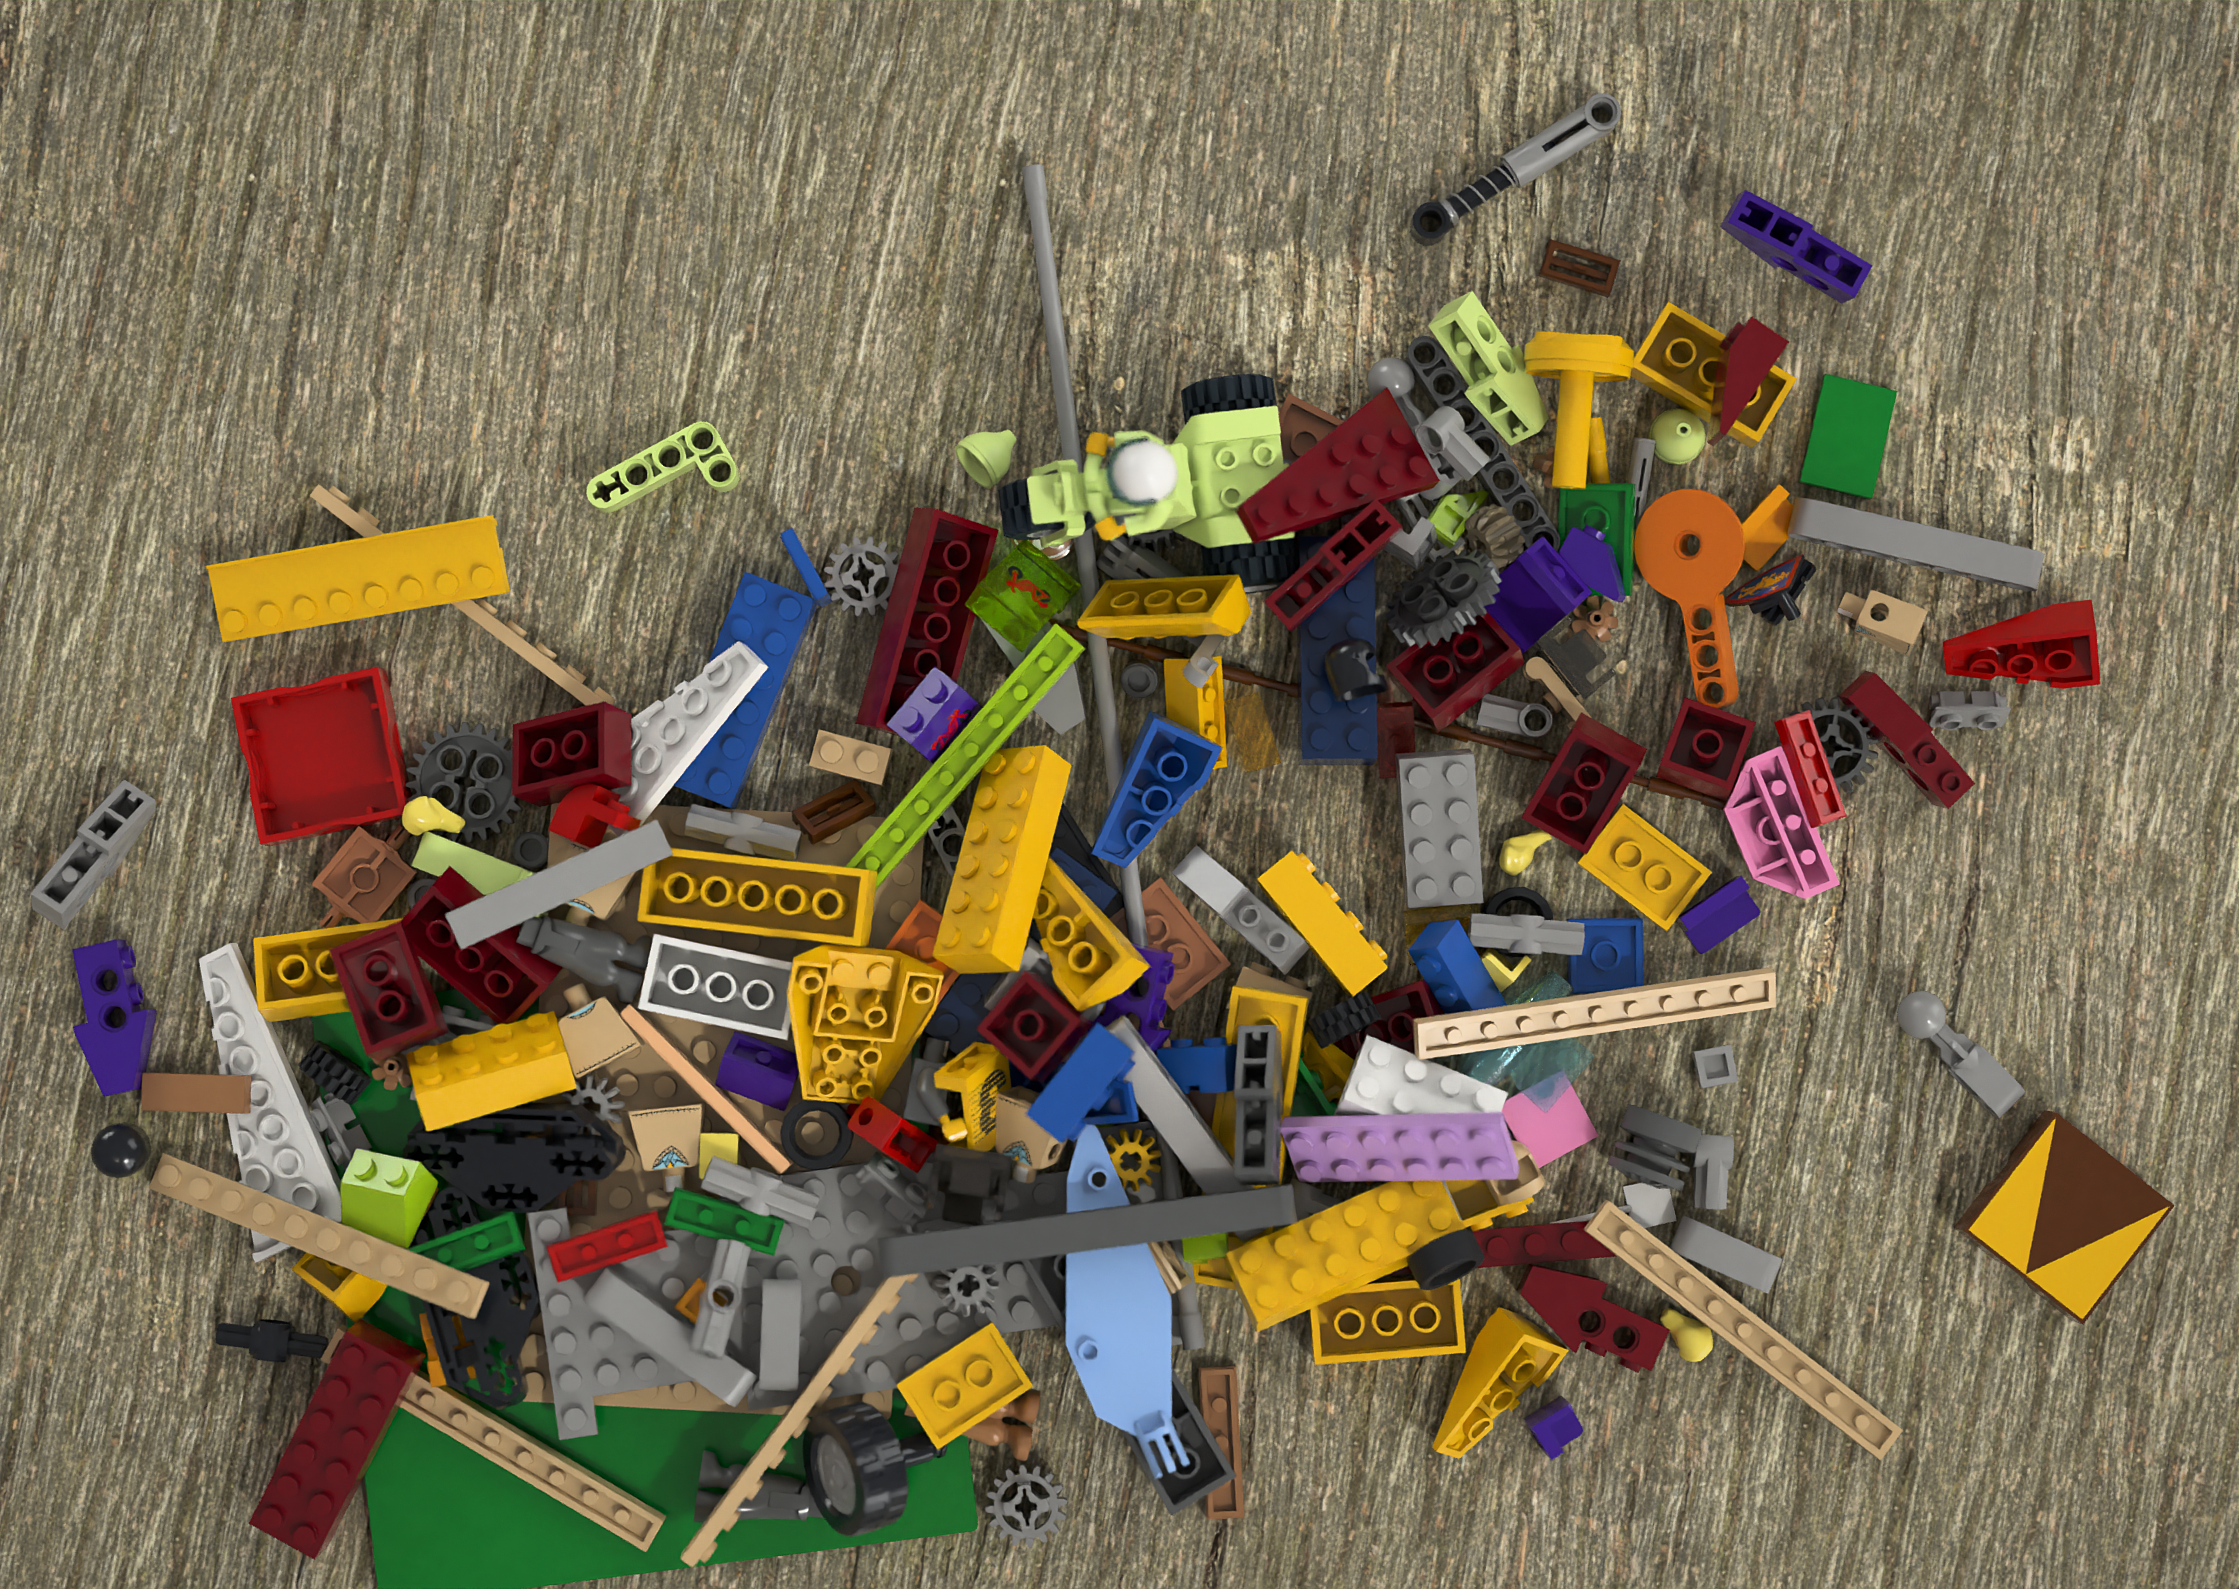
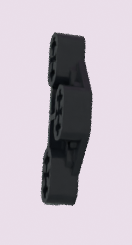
[403,1103,626,1213]
[409,1187,541,1410]

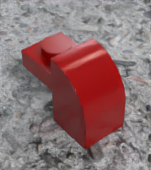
[548,784,642,848]

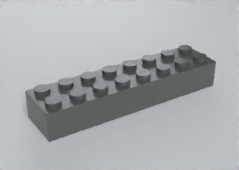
[1021,1254,1237,1516]

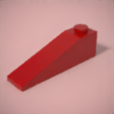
[1942,599,2101,689]

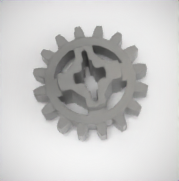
[824,536,899,618]
[985,1463,1067,1547]

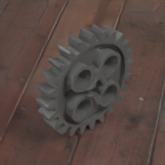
[1386,548,1502,648]
[406,722,523,843]

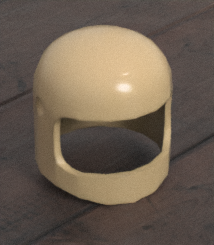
[1484,1140,1546,1206]

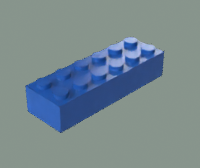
[673,572,818,809]

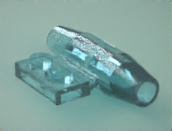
[1459,969,1595,1113]

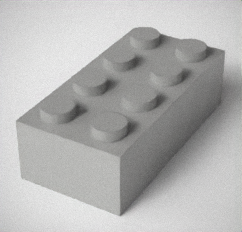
[1395,748,1483,908]

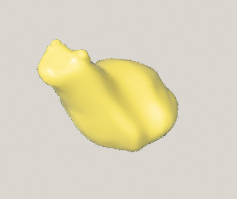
[402,796,465,835]
[1499,828,1552,876]
[1660,1308,1713,1362]

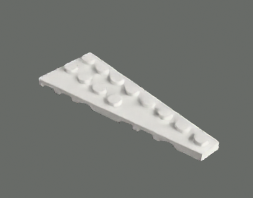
[199,943,341,1263]

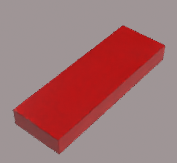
[1774,710,1847,829]
[546,1209,668,1283]

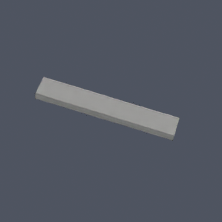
[445,820,673,949]

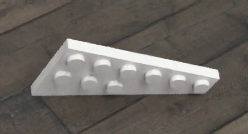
[608,641,768,837]

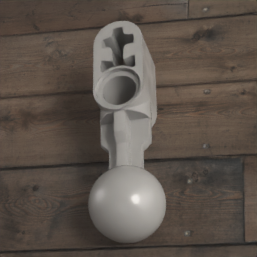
[1367,357,1462,501]
[1897,991,2026,1119]

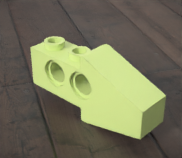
[1428,291,1549,446]

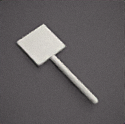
[1551,1182,1677,1228]

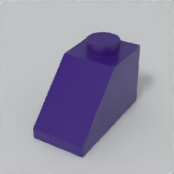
[1558,524,1626,603]

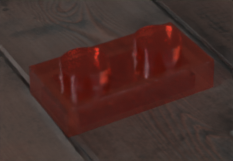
[1377,701,1415,779]

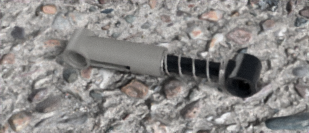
[1410,93,1621,246]

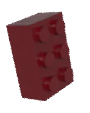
[1386,612,1525,733]
[512,701,632,807]
[1521,712,1647,855]

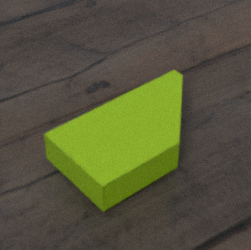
[1426,490,1489,549]

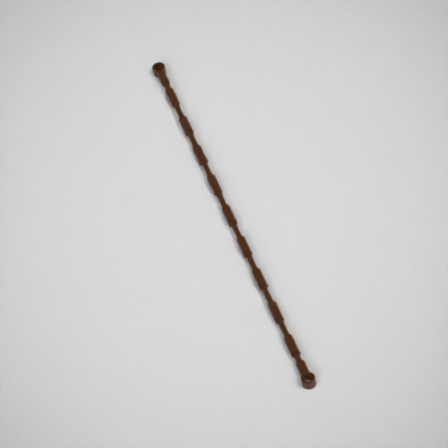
[1010,614,1726,810]

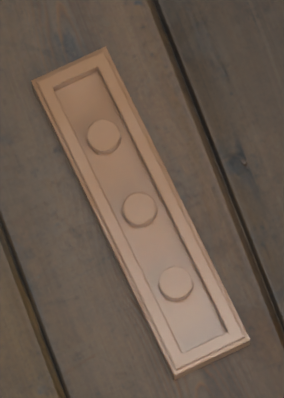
[1198,1365,1244,1520]

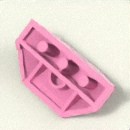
[1723,746,1840,899]

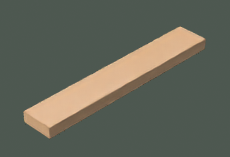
[620,1004,794,1174]

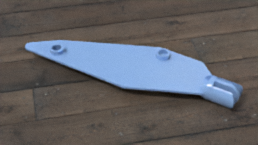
[1066,1125,1190,1479]

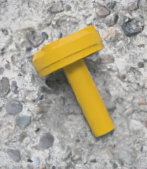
[1524,331,1634,489]

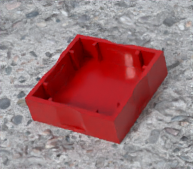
[231,667,412,846]

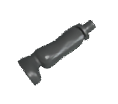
[516,915,653,1005]
[693,1451,823,1523]

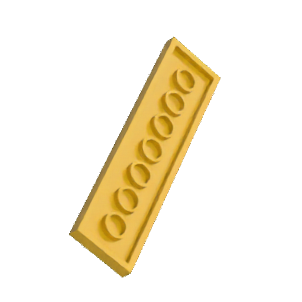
[1193,985,1309,1290]

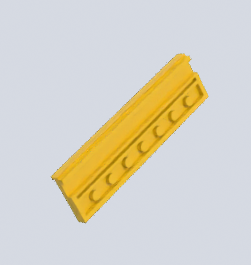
[206,515,510,642]

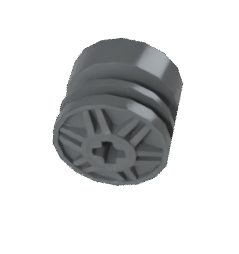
[1607,1104,1703,1191]

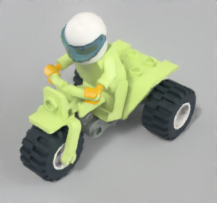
[998,374,1298,594]

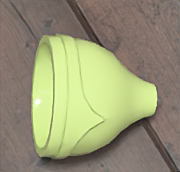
[1648,408,1706,465]
[955,430,1017,489]

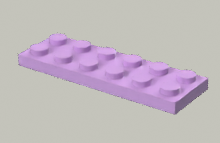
[1281,1112,1520,1183]

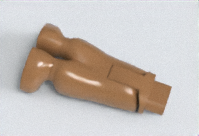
[904,1389,1040,1461]

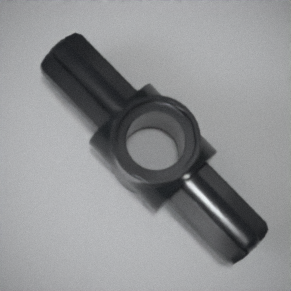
[215,1319,329,1362]

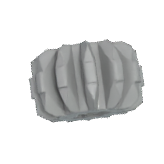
[561,1075,625,1135]
[935,1265,1000,1317]

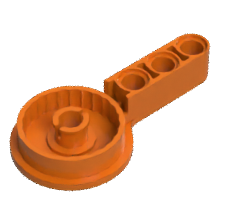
[1634,489,1745,709]

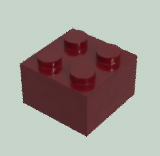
[1656,697,1756,802]
[976,971,1092,1082]

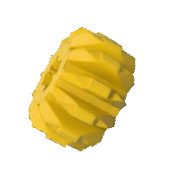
[1104,1128,1161,1192]

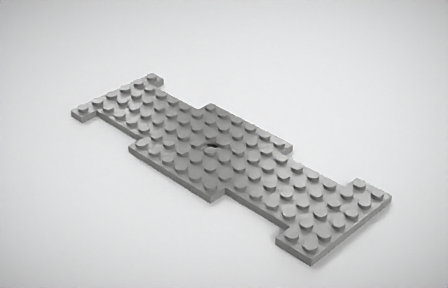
[528,1120,1182,1440]

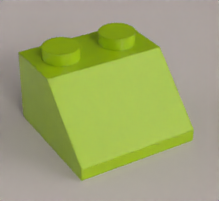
[341,1148,438,1249]

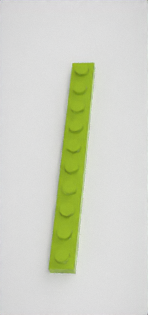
[845,623,1085,892]

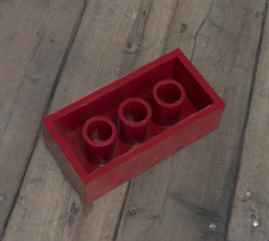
[401,866,563,1025]

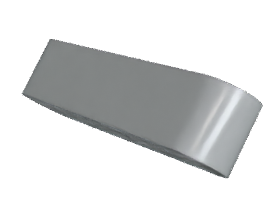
[584,1267,759,1407]

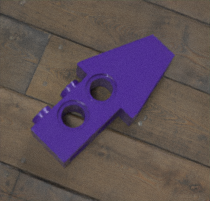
[1720,190,1873,303]
[72,939,157,1097]
[1088,943,1175,1078]

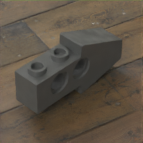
[1234,1025,1284,1185]

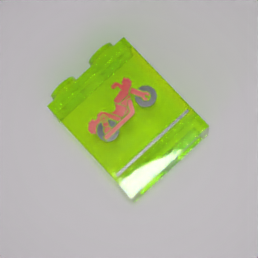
[965,540,1082,653]

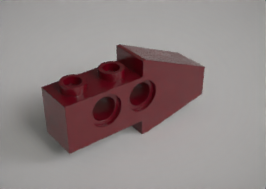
[1263,499,1403,632]
[1838,671,1975,809]
[1516,1264,1670,1373]

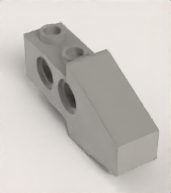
[976,587,1087,735]
[30,780,156,930]
[1171,845,1310,975]

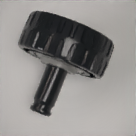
[803,1402,947,1537]

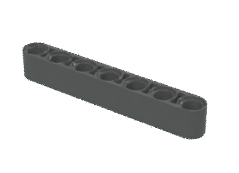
[1405,336,1560,552]

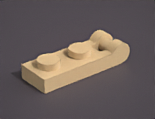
[1522,657,1592,732]

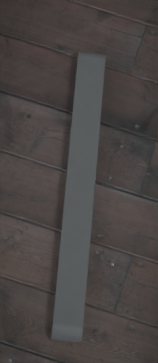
[877,1184,1297,1278]

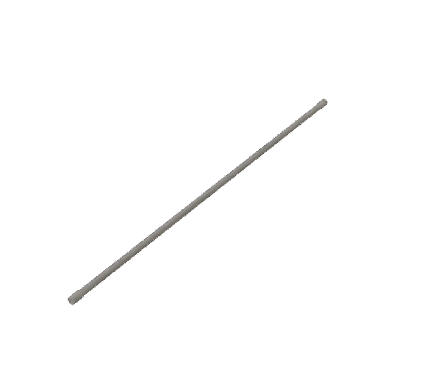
[1022,165,1206,1350]

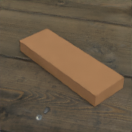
[141,1072,251,1114]

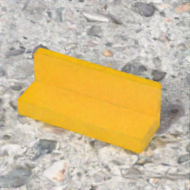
[1164,656,1227,770]

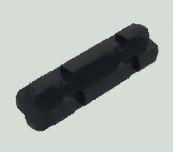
[1761,559,1816,626]

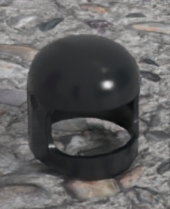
[1323,638,1389,702]
[90,1122,151,1178]

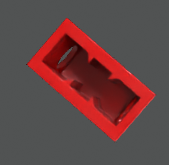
[846,1096,938,1174]

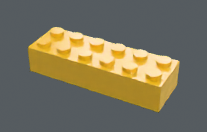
[932,745,1072,974]
[637,848,878,947]
[1225,1180,1465,1333]

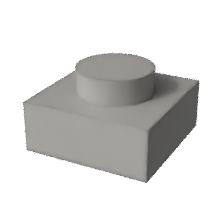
[1692,1044,1738,1088]

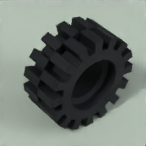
[1307,991,1381,1049]
[298,1040,372,1105]

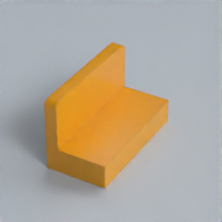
[1741,484,1793,571]

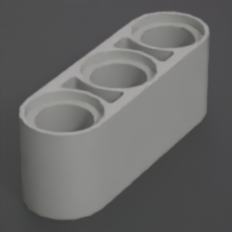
[1670,1215,1783,1294]
[759,1279,802,1391]

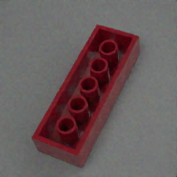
[855,507,999,737]
[248,1318,427,1560]

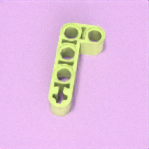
[586,421,740,513]
[411,832,550,917]

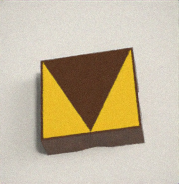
[1953,1110,2175,1325]

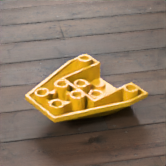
[786,944,944,1104]

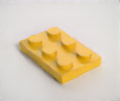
[1576,804,1712,932]
[896,1321,1033,1450]

